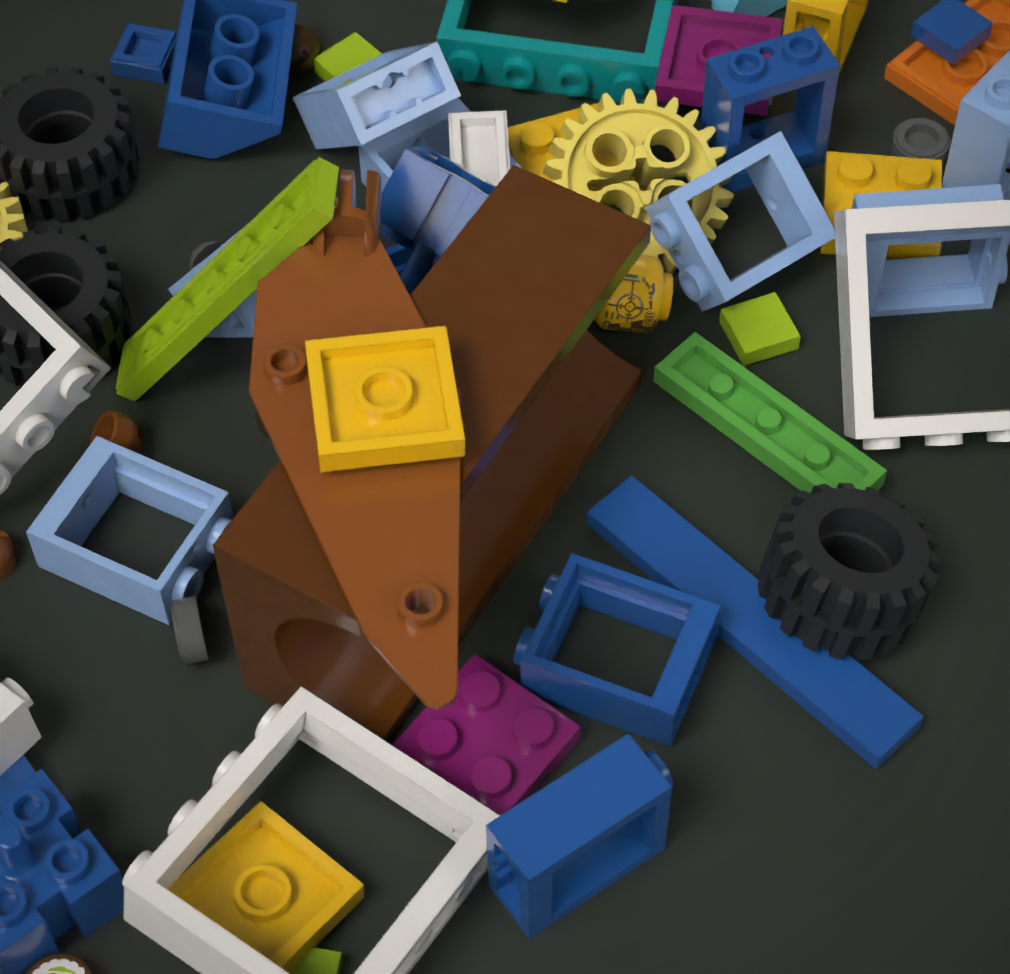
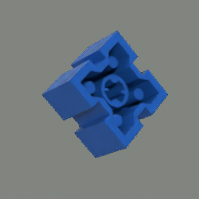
[380,144,496,289]
[0,769,124,974]

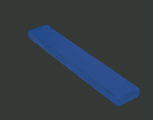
[587,475,924,770]

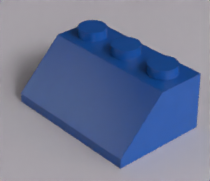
[158,0,298,159]

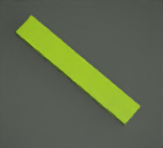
[115,157,339,402]

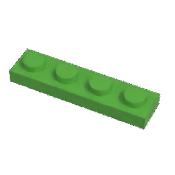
[653,332,887,493]

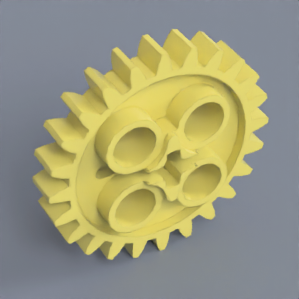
[543,89,734,273]

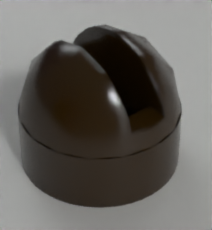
[289,25,323,75]

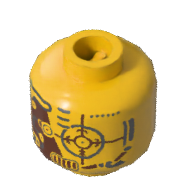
[594,255,673,334]

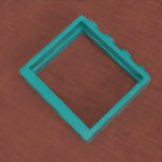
[436,0,679,104]

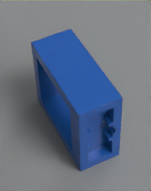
[700,26,840,192]
[513,553,721,747]
[486,734,673,939]

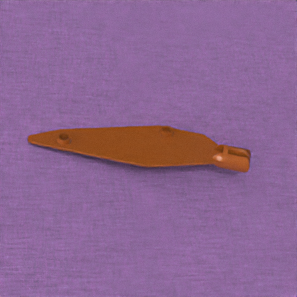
[249,170,461,709]

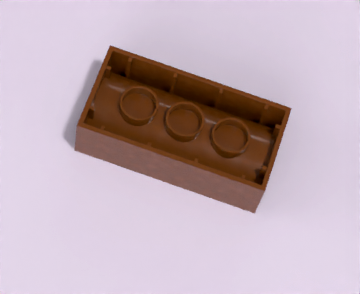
[213,165,651,744]

